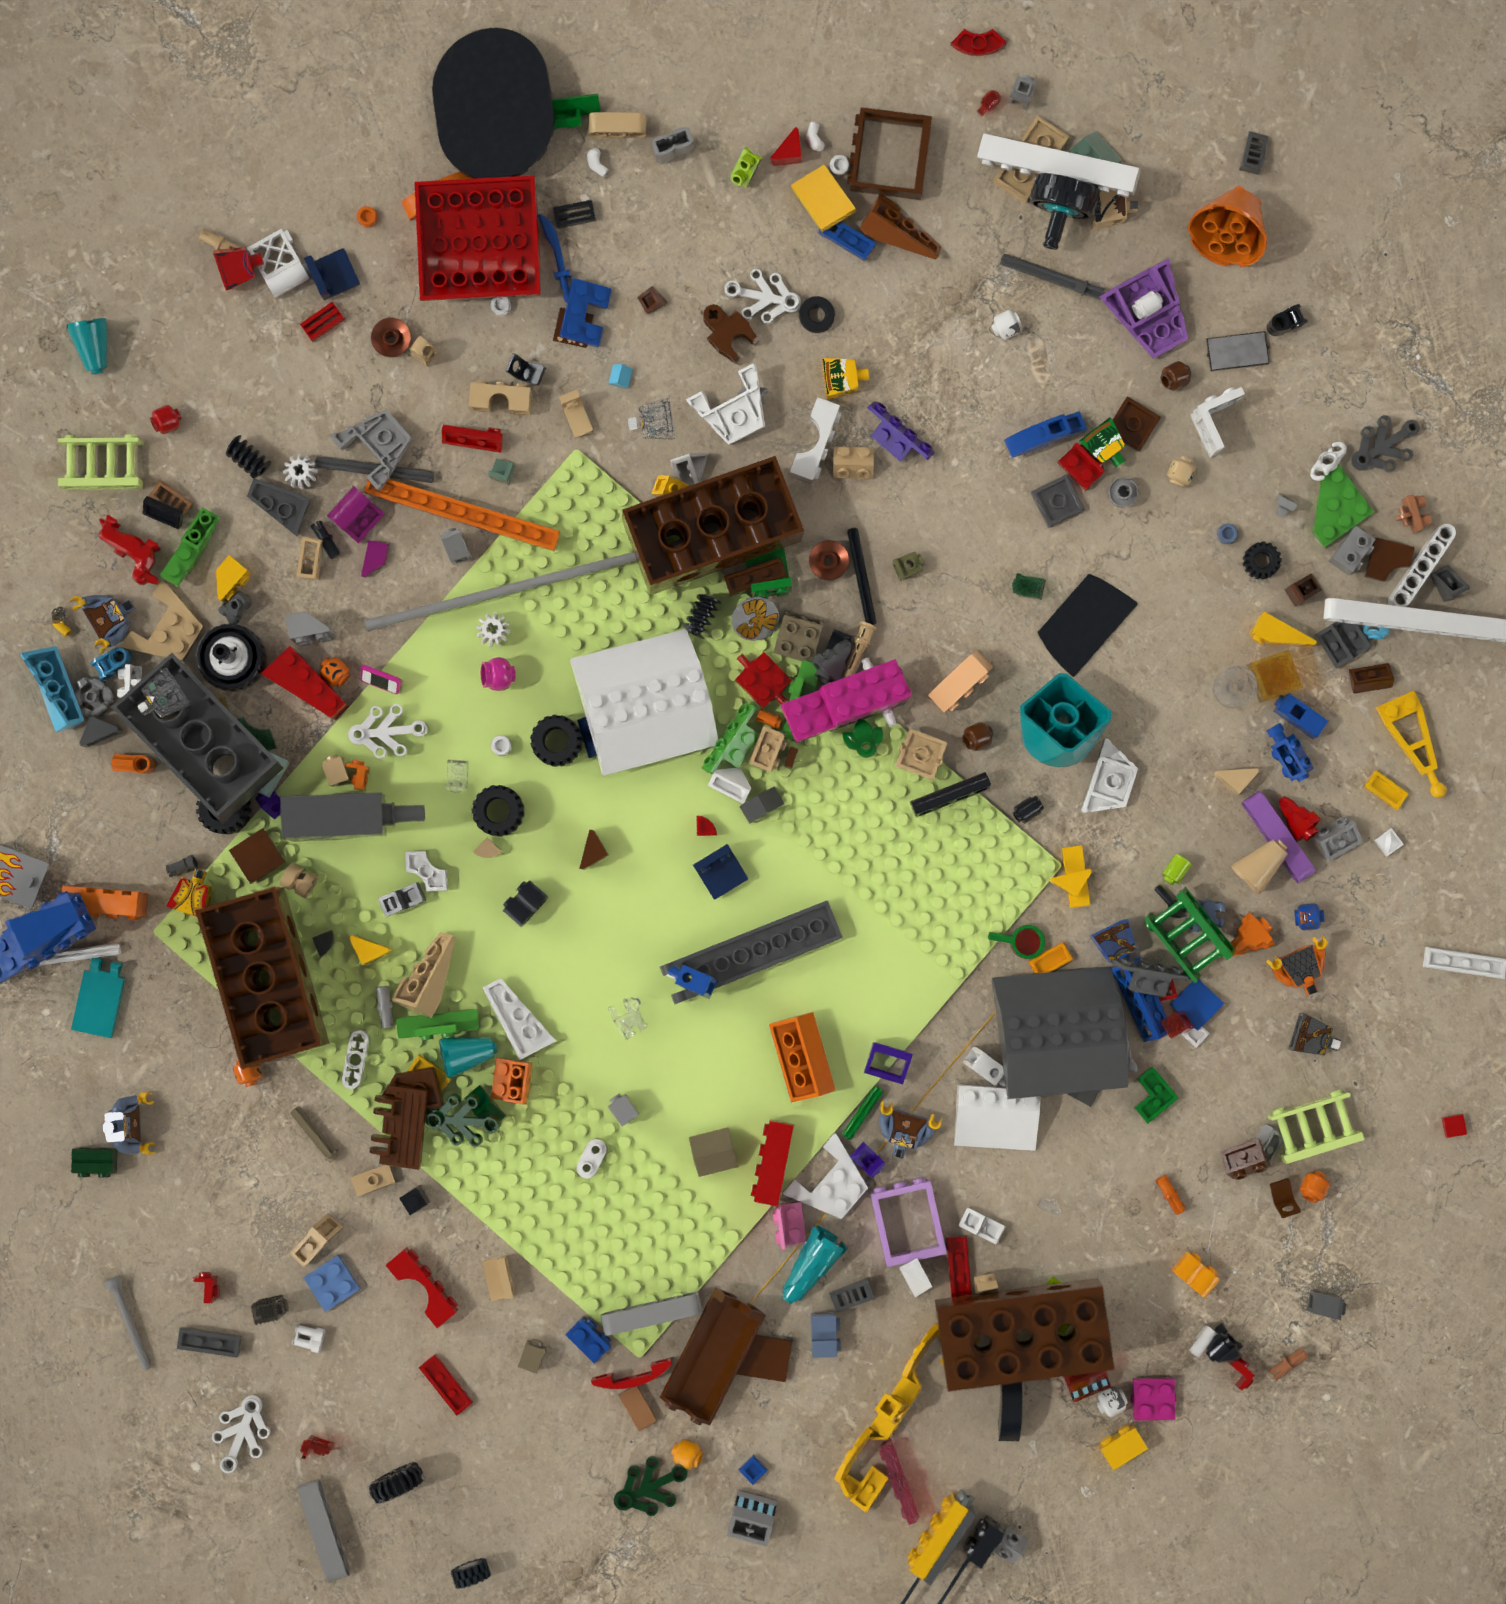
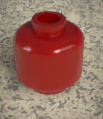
[150,405,182,434]

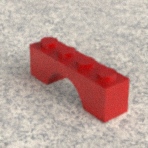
[385,1247,458,1328]

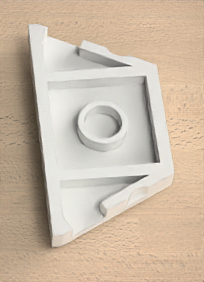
[1081,738,1138,813]

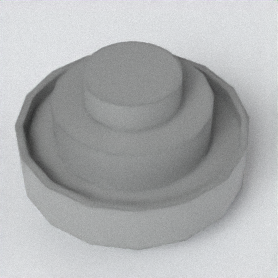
[1108,477,1138,508]

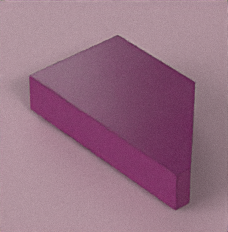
[361,540,389,578]

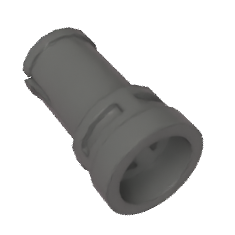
[166,854,198,877]

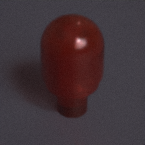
[977,90,1001,116]

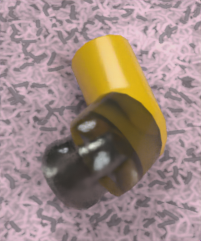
[51,606,72,637]

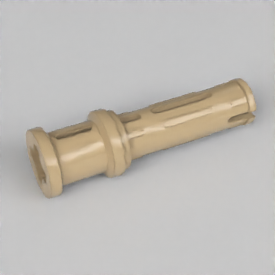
[842,621,877,678]

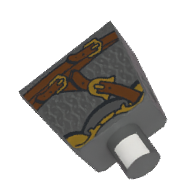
[1288,1013,1341,1056]

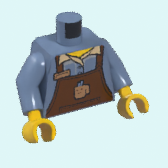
[70,595,136,654]
[103,1092,155,1155]
[879,1101,942,1159]

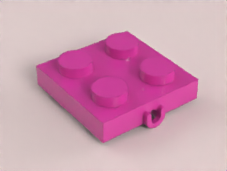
[1130,1377,1177,1421]

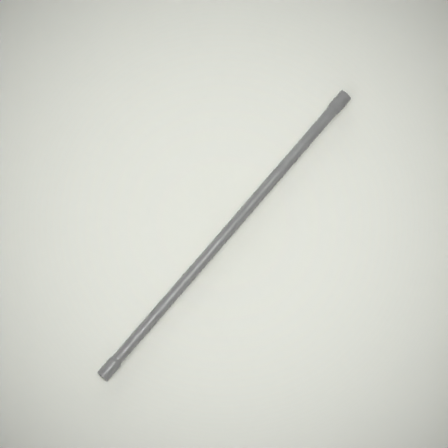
[365,539,682,632]

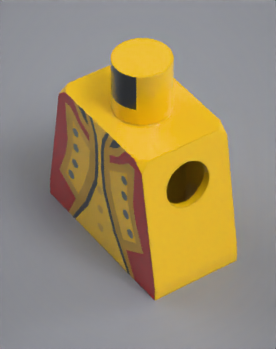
[166,869,213,917]

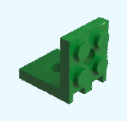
[746,548,792,599]

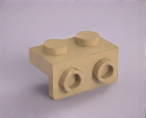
[833,447,874,479]
[749,726,788,773]

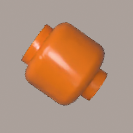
[1300,1171,1330,1203]

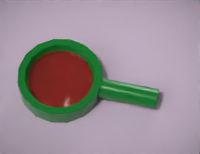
[988,925,1045,959]

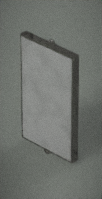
[1206,331,1270,372]

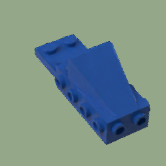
[0,891,96,984]

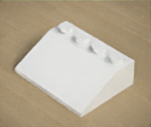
[954,1084,1041,1151]

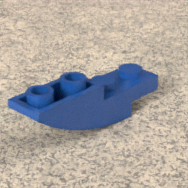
[1004,411,1087,458]

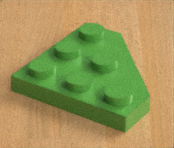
[1312,464,1374,548]

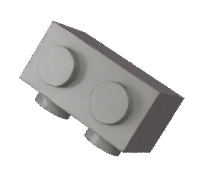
[1328,526,1376,575]

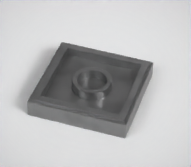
[1031,474,1085,528]

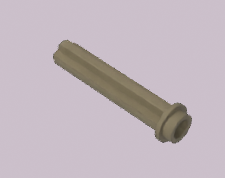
[290,1106,339,1163]

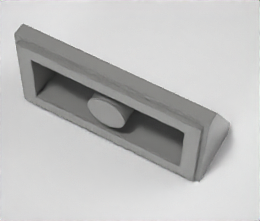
[1255,1124,1284,1172]

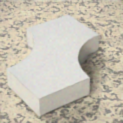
[405,851,448,891]

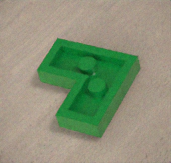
[1134,1066,1179,1124]

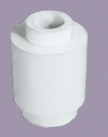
[1132,291,1163,319]

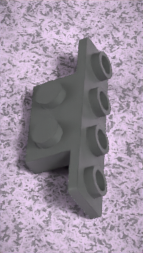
[1113,957,1188,997]

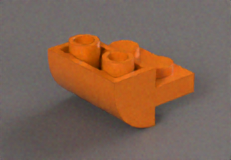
[491,1058,532,1104]

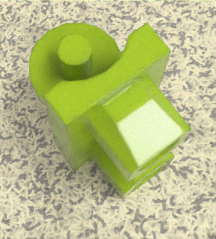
[730,147,762,188]

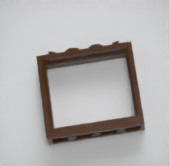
[847,107,932,200]

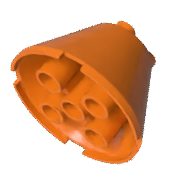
[1188,186,1267,267]

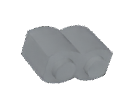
[651,127,694,163]

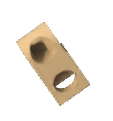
[409,336,437,367]

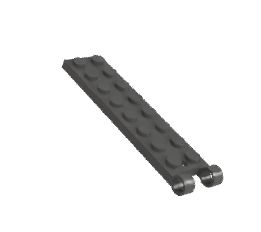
[660,900,843,1005]

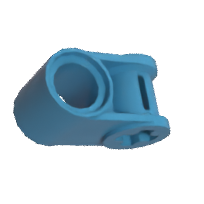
[91,647,133,681]

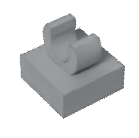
[1275,493,1298,517]

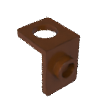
[1270,1178,1301,1218]

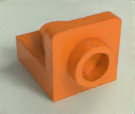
[346,760,370,791]

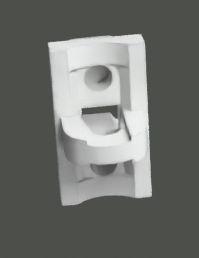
[117,664,142,698]

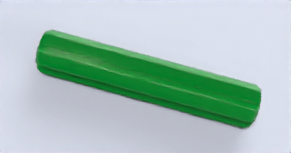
[842,1085,883,1140]

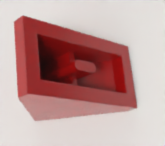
[770,127,802,166]

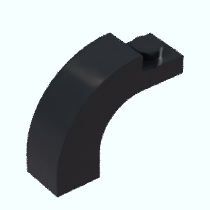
[998,1382,1023,1442]

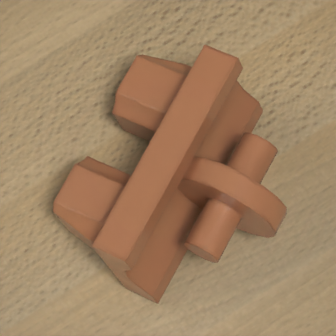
[1395,494,1432,533]

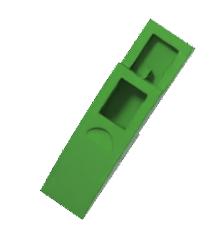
[160,507,220,587]

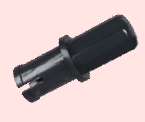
[311,520,340,559]

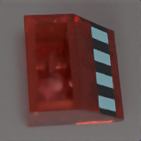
[1063,1371,1111,1403]

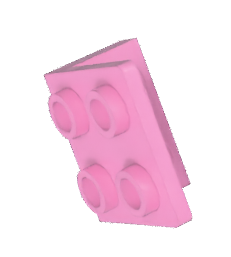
[773,1202,806,1250]

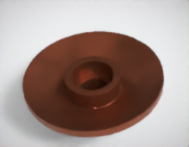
[371,318,411,358]
[809,540,849,580]

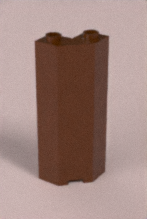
[660,1288,766,1425]

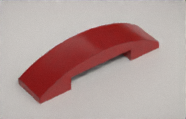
[591,1357,672,1389]

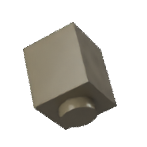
[518,1339,547,1374]

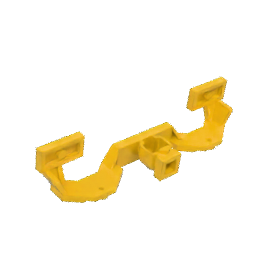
[834,1323,980,1513]

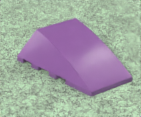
[1099,258,1188,358]

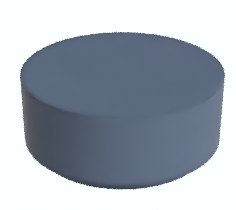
[1217,523,1238,544]

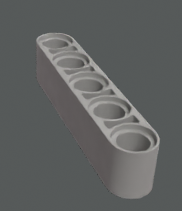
[601,1292,703,1335]
[298,1479,350,1583]

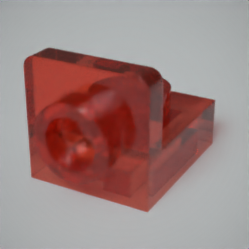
[1161,1011,1194,1038]
[300,1435,334,1460]

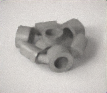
[74,677,114,718]

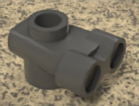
[218,591,252,624]

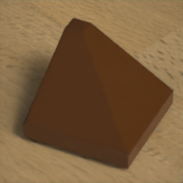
[637,286,667,314]

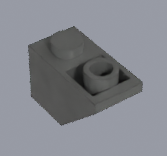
[1307,1290,1346,1320]

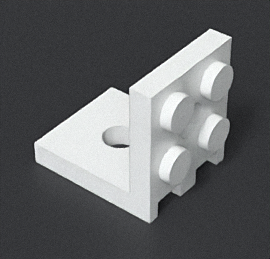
[1190,387,1245,458]

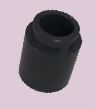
[1013,796,1044,824]

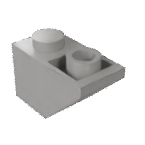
[440,528,472,565]

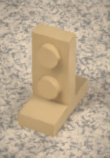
[290,1213,342,1268]

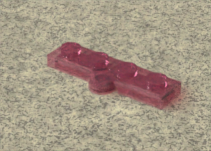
[879,1439,920,1525]

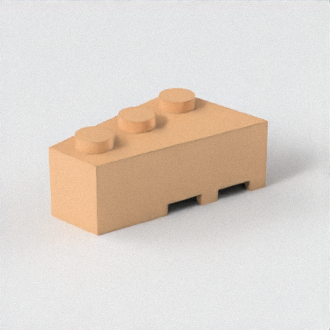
[928,650,994,712]

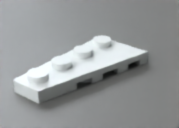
[482,978,556,1060]

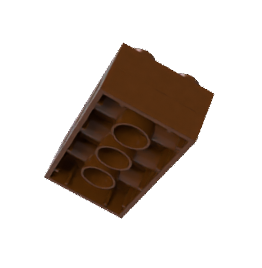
[622,456,804,595]
[195,886,330,1070]
[935,1278,1115,1392]

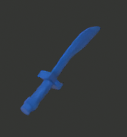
[538,214,571,303]

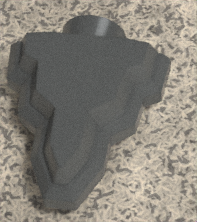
[812,639,852,684]

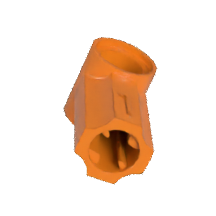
[111,754,156,774]

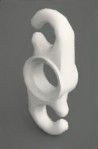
[1310,442,1346,481]

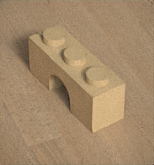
[468,380,532,416]

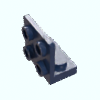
[304,248,360,301]
[693,844,748,899]

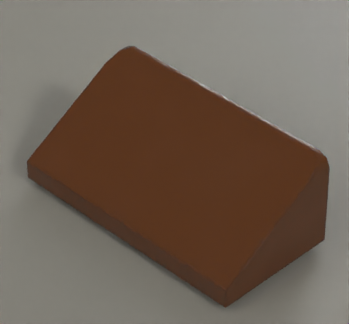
[1349,663,1394,694]

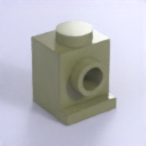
[892,551,925,581]

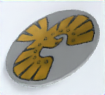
[731,597,779,641]

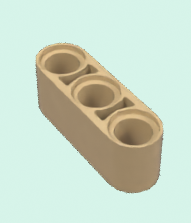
[589,112,646,138]

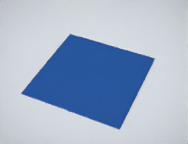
[1170,980,1225,1031]

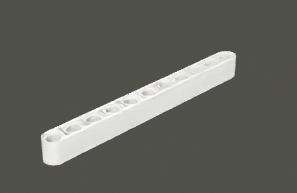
[1323,598,1506,643]

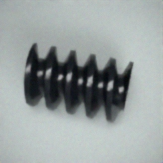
[226,435,271,478]
[683,594,722,639]

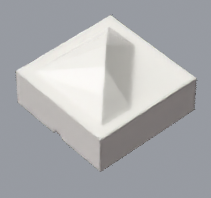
[1374,828,1404,856]

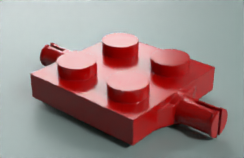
[735,652,792,709]

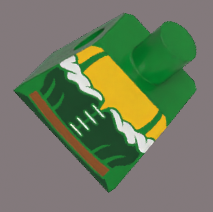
[1079,417,1126,468]

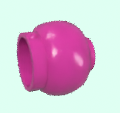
[480,657,516,691]

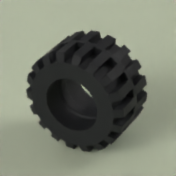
[530,714,583,767]
[472,785,525,837]
[196,800,252,835]

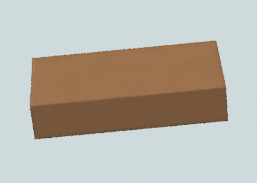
[619,1386,657,1431]

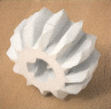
[283,454,318,489]
[476,612,511,647]

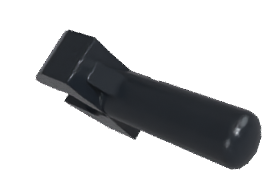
[1155,885,1186,918]

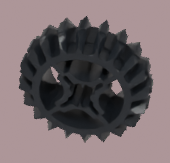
[368,1462,424,1504]

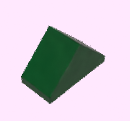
[464,1085,506,1125]

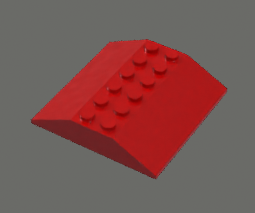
[414,175,541,301]

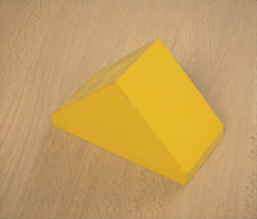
[1049,868,1092,897]
[350,935,392,965]

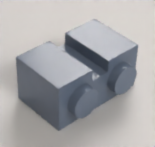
[811,1312,841,1358]

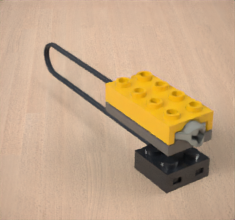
[901,1489,1004,1604]

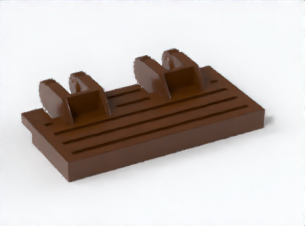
[370,1084,428,1170]

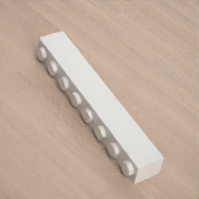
[977,133,1141,197]

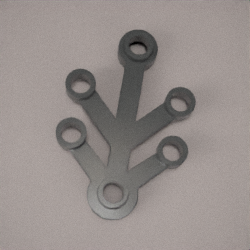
[1351,415,1420,472]

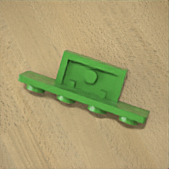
[782,660,818,743]
[702,702,760,774]
[396,1009,479,1040]

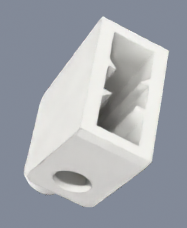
[963,1046,1006,1088]

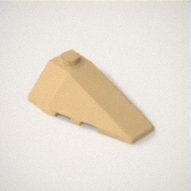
[391,932,455,1018]

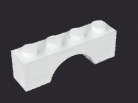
[790,397,842,484]

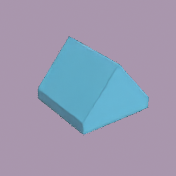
[608,364,633,389]

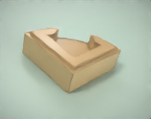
[473,838,502,858]

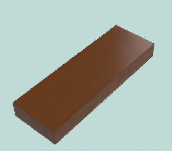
[724,557,787,597]

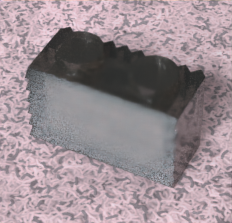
[251,1295,289,1325]

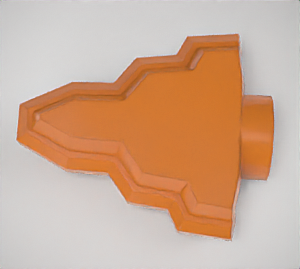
[1231,912,1275,956]

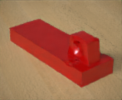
[441,424,503,453]

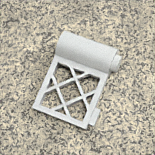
[247,228,311,298]

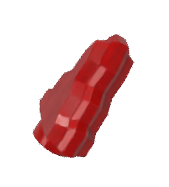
[1279,796,1321,842]

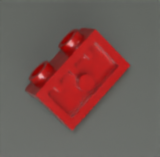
[1057,443,1105,491]

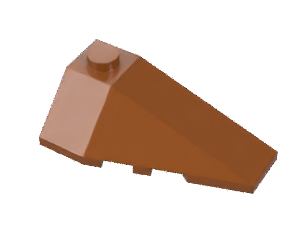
[859,193,941,260]

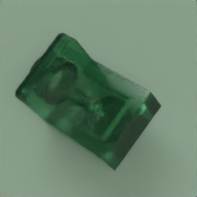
[1012,573,1046,600]

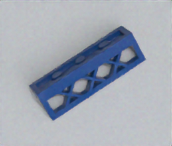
[1111,957,1173,1042]

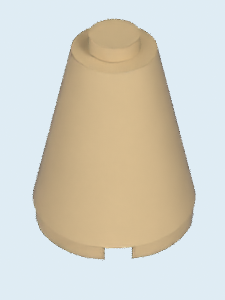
[1231,839,1288,895]

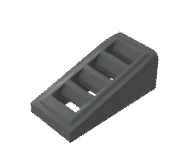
[1239,131,1269,175]
[829,1278,875,1312]

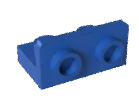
[565,1316,612,1364]

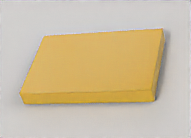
[791,165,856,232]

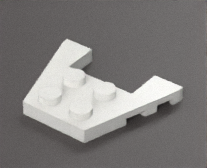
[686,363,765,445]
[783,1132,868,1219]

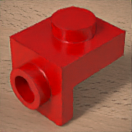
[193,1272,220,1303]
[1228,1357,1255,1391]

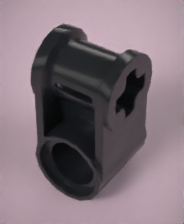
[1266,304,1308,336]

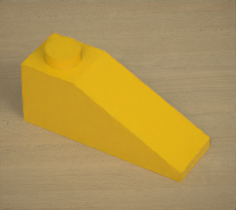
[1249,612,1317,647]

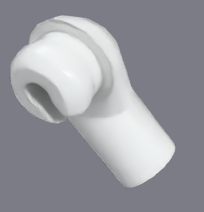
[806,122,825,152]

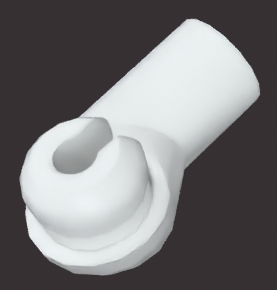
[587,148,609,178]

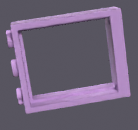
[870,1177,947,1267]

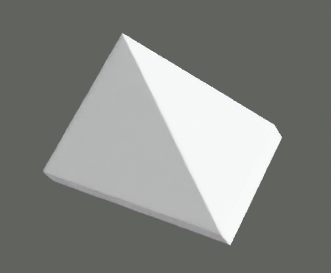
[708,767,751,804]
[899,1258,933,1297]

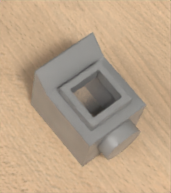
[1008,75,1036,110]

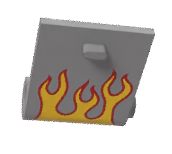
[0,844,50,909]

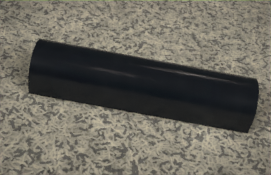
[910,772,991,818]

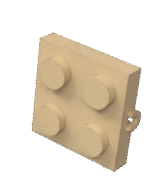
[895,728,948,781]

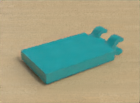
[71,958,126,1038]

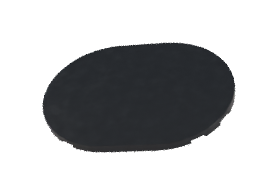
[432,28,555,179]

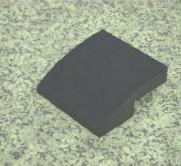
[1315,622,1372,669]

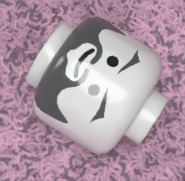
[991,310,1022,340]
[1096,1386,1128,1418]

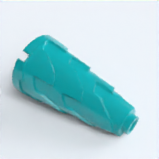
[782,1225,848,1304]

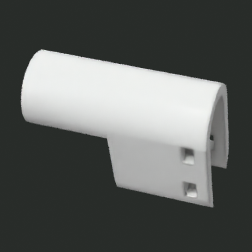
[1189,1325,1217,1358]

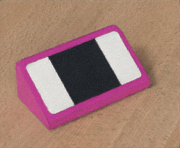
[360,665,403,694]

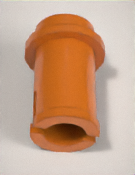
[756,709,783,729]

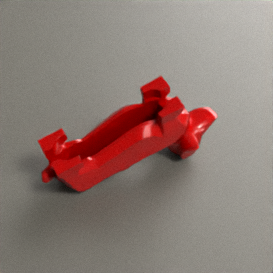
[99,514,161,585]

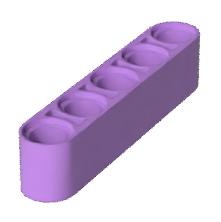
[1242,791,1316,884]

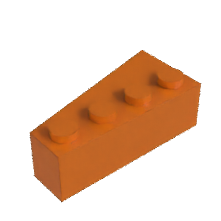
[62,886,148,921]

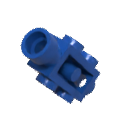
[1266,723,1314,782]

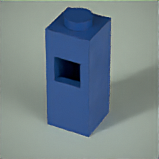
[1274,693,1329,739]

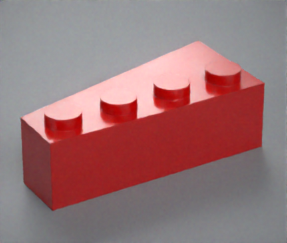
[261,646,349,720]

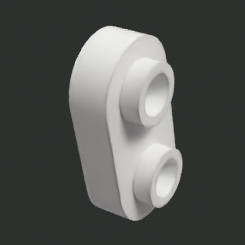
[577,1139,607,1178]

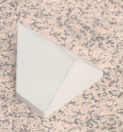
[670,453,709,486]

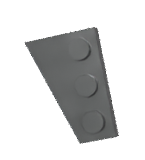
[247,478,311,536]

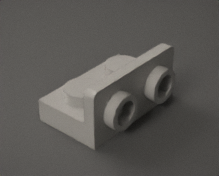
[1313,816,1363,861]

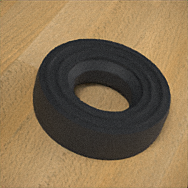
[799,296,835,333]

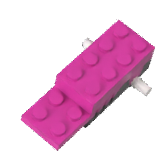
[781,658,911,743]

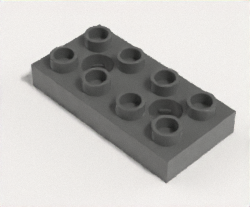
[111,653,284,824]

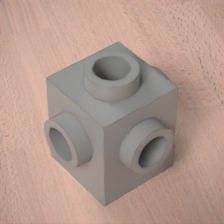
[993,1527,1028,1564]

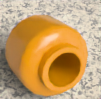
[671,1439,703,1470]

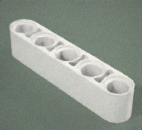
[1388,524,1456,607]

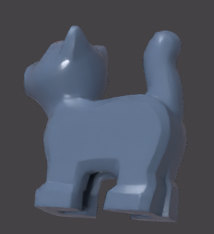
[1185,900,1225,933]

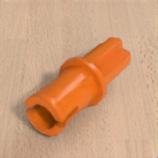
[1155,1174,1186,1215]

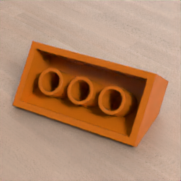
[769,1012,836,1103]

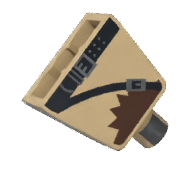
[1092,187,1138,229]

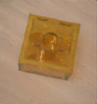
[1246,650,1303,703]

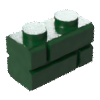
[71,1147,118,1178]

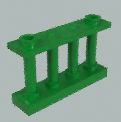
[1144,887,1236,983]

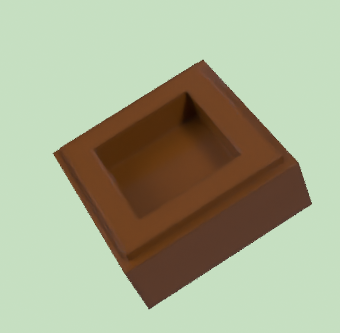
[784,747,798,770]

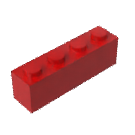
[751,1120,794,1207]

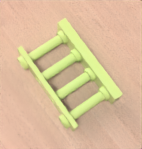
[58,434,143,490]
[1267,1089,1364,1164]

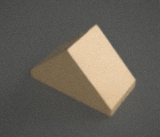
[1214,768,1258,795]

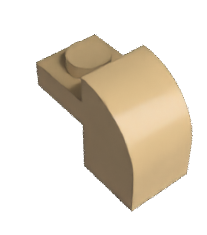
[974,1274,998,1294]

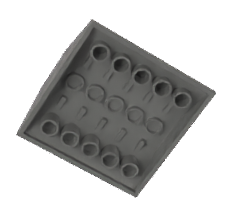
[991,967,1128,1100]

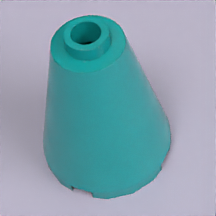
[66,318,107,375]
[439,1038,497,1078]

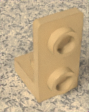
[559,390,593,438]

